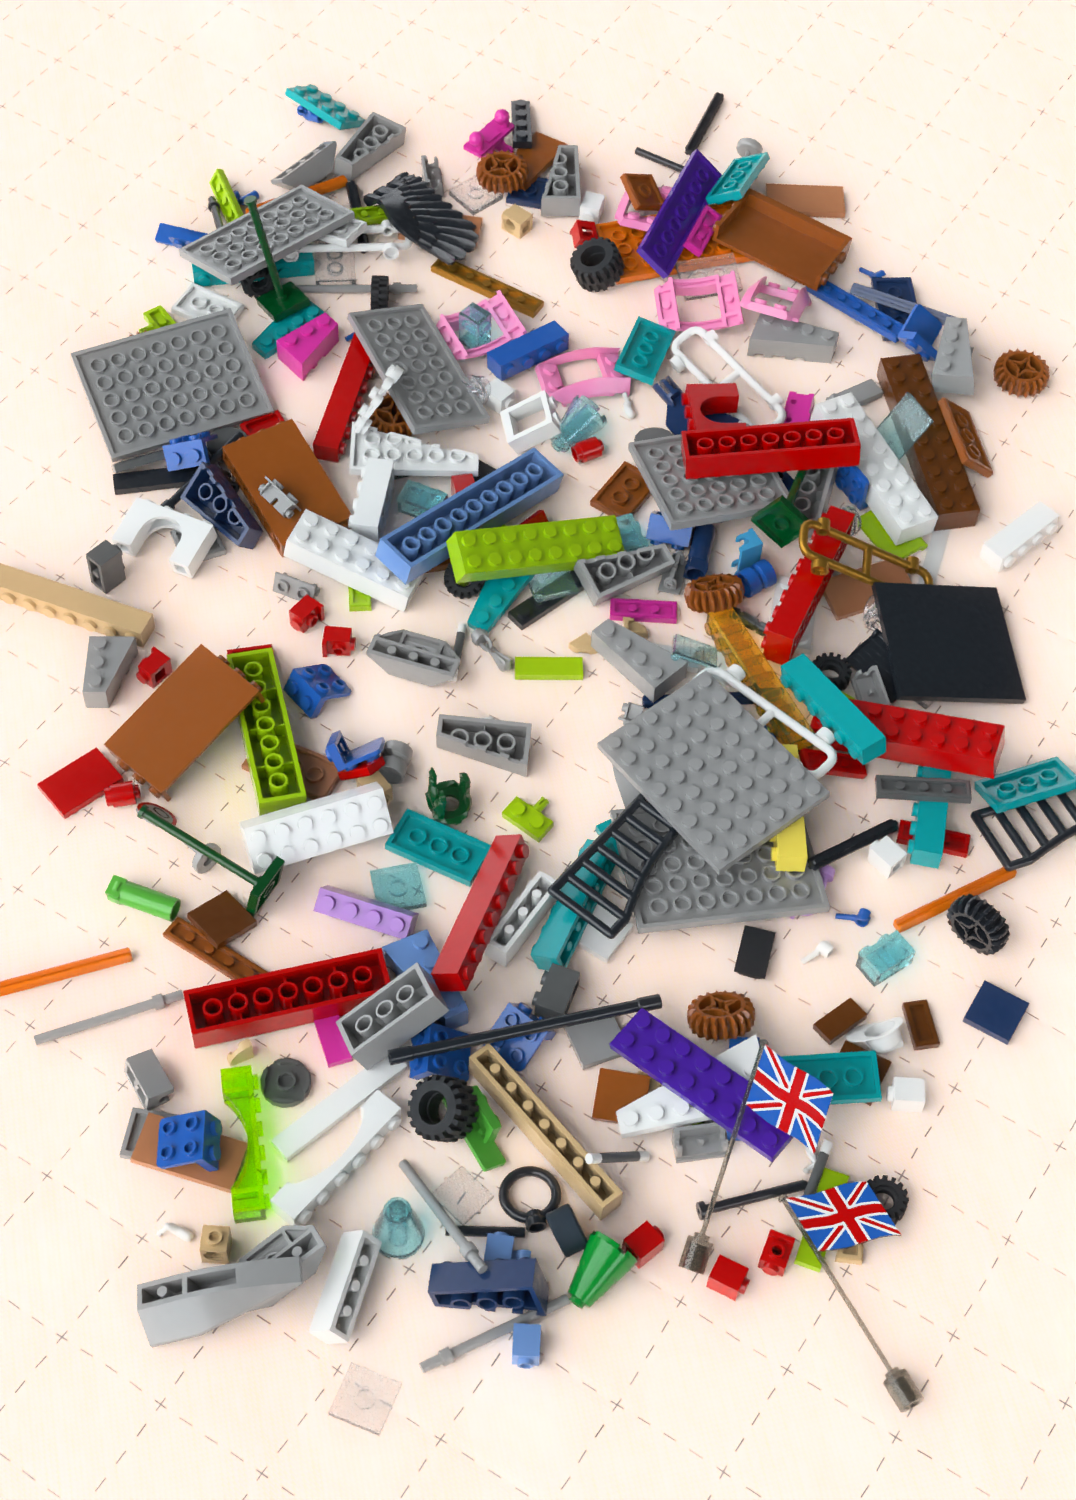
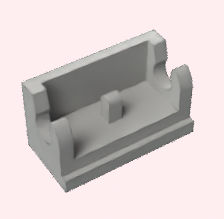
[421,155,445,197]
[850,665,891,706]
[124,1048,174,1110]
[671,1122,728,1164]

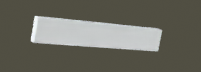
[271,1056,408,1162]

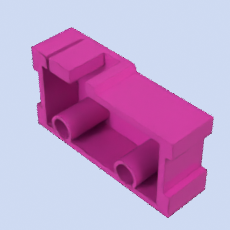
[784,391,814,423]

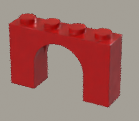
[682,383,746,431]

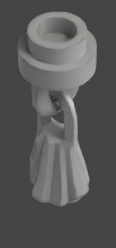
[471,628,513,672]

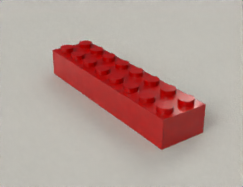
[681,418,861,479]
[761,505,855,665]
[809,698,1005,779]
[183,948,390,1049]

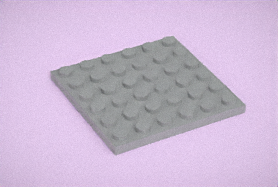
[628,423,795,531]

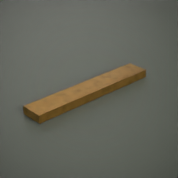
[431,259,544,318]

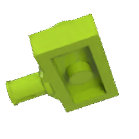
[139,305,176,333]
[502,796,554,843]

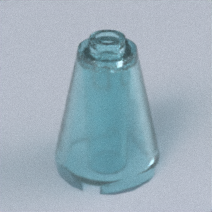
[550,395,607,452]
[372,1197,425,1260]

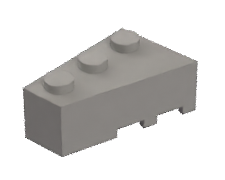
[82,636,138,708]

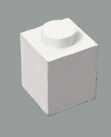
[579,191,605,224]
[482,377,515,415]
[867,835,908,879]
[886,1077,926,1113]

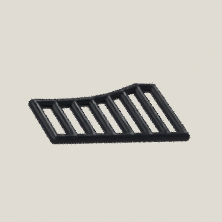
[548,793,679,939]
[970,793,1076,871]

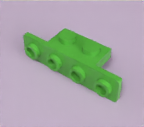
[442,1085,506,1172]

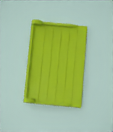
[854,510,928,559]

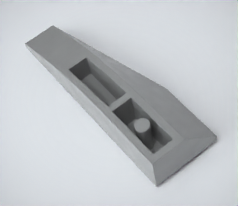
[137,1256,303,1348]

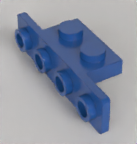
[155,223,207,249]

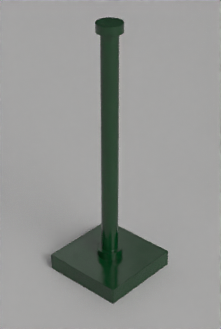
[244,195,311,323]
[750,470,811,549]
[137,804,285,917]

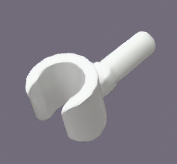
[800,940,834,965]

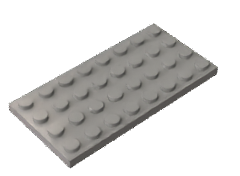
[179,185,355,286]
[347,303,490,435]

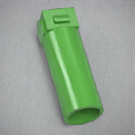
[105,875,181,922]

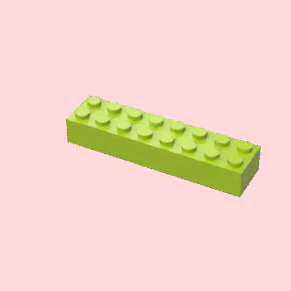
[446,515,625,583]
[226,648,307,816]

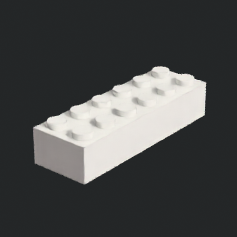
[283,509,424,612]
[238,782,394,874]

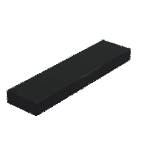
[113,466,199,495]

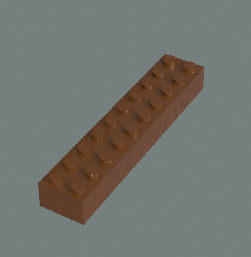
[876,354,980,531]

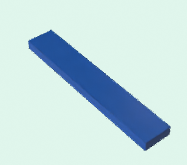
[805,281,903,343]

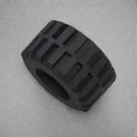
[570,237,625,292]
[407,1075,479,1143]

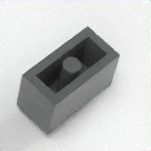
[85,539,126,594]
[532,963,580,1018]

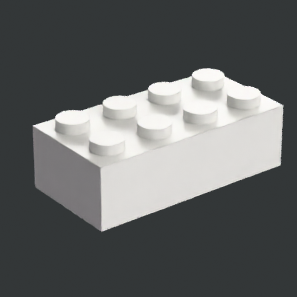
[348,457,395,543]

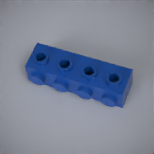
[487,320,569,381]

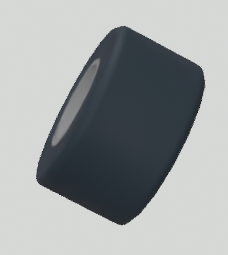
[546,1203,588,1257]

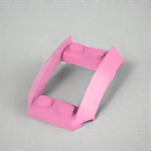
[614,186,672,231]
[654,271,744,331]
[740,277,812,323]
[436,290,527,360]
[535,347,631,407]

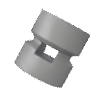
[378,740,413,784]

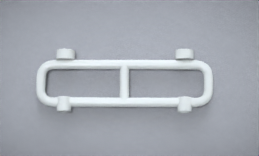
[283,220,413,262]
[669,326,786,426]
[692,664,837,779]

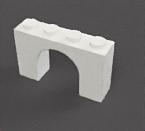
[111,497,217,578]

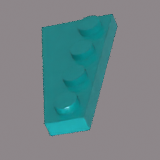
[252,300,325,360]
[467,574,536,633]

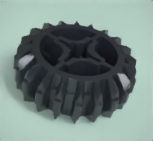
[946,894,1010,955]

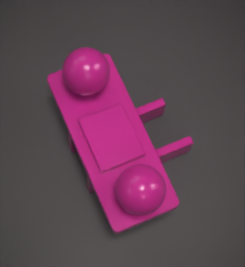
[463,109,515,158]

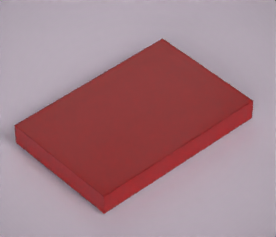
[37,747,124,819]

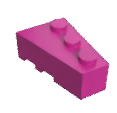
[276,312,339,381]

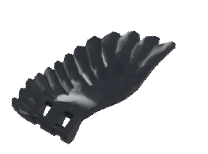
[363,172,479,265]

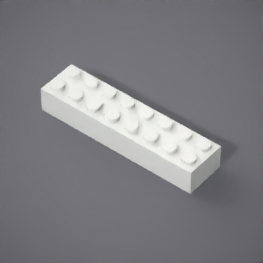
[810,392,938,546]

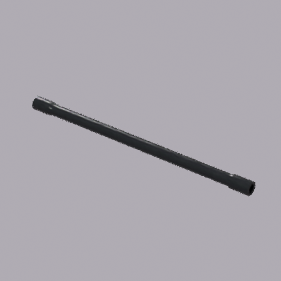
[387,994,662,1065]

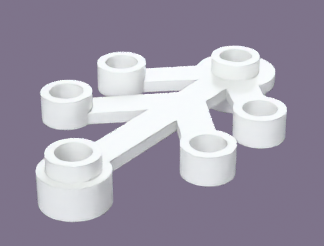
[353,364,404,435]

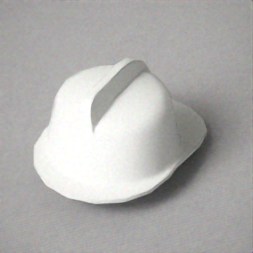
[846,1017,904,1054]

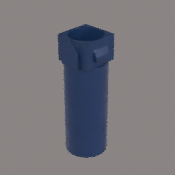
[683,524,716,581]

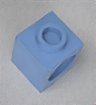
[511,1323,541,1369]

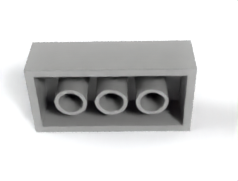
[336,962,449,1070]

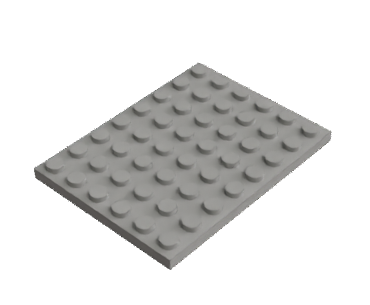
[70,308,274,463]
[597,671,830,875]
[610,807,830,934]

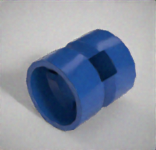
[735,559,777,598]

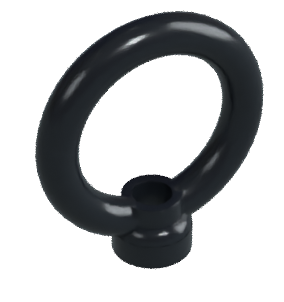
[498,1166,561,1233]

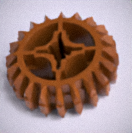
[476,149,529,195]
[993,348,1050,399]
[368,392,417,437]
[684,573,745,614]
[687,990,755,1042]

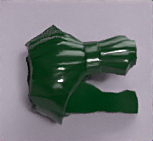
[425,767,472,825]

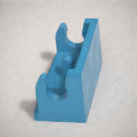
[731,528,763,575]

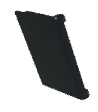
[846,629,897,704]

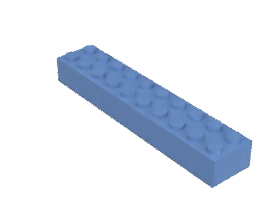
[375,447,564,585]

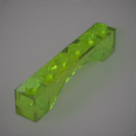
[220,1065,271,1224]

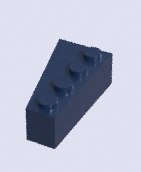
[180,462,264,549]
[427,1257,549,1316]

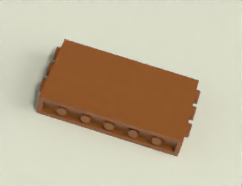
[712,188,852,291]
[222,419,352,558]
[104,644,265,802]

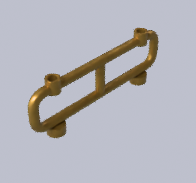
[799,517,933,586]

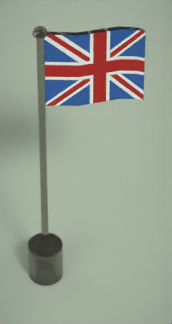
[678,1038,833,1275]
[778,1182,924,1413]

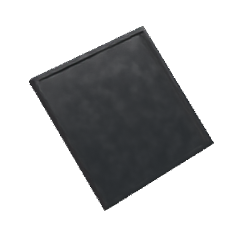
[871,582,1026,704]

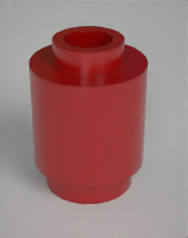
[571,436,604,463]
[104,780,141,808]

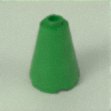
[567,1230,637,1309]

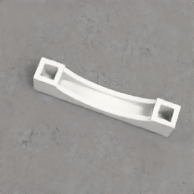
[270,1090,402,1225]

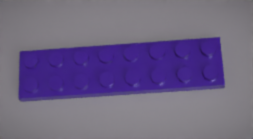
[636,149,722,279]
[609,1008,794,1163]

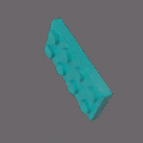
[285,84,365,130]
[706,152,770,205]
[614,316,676,386]
[974,756,1076,813]
[385,808,491,887]
[780,1050,882,1105]

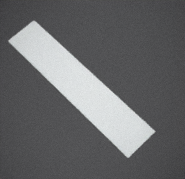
[917,529,951,585]

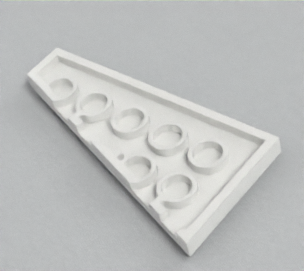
[349,421,479,477]
[616,1034,762,1139]

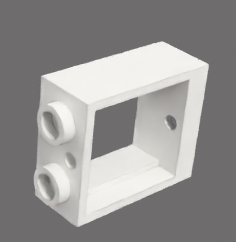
[500,390,562,454]

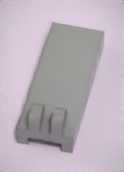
[825,378,883,406]

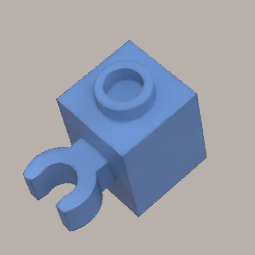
[484,1232,531,1261]

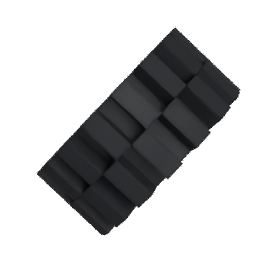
[240,267,275,299]
[370,275,389,310]
[444,563,484,599]
[813,652,852,691]
[867,1175,909,1224]

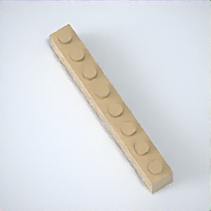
[0,563,155,647]
[469,1043,623,1220]

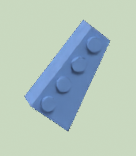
[381,929,469,1029]

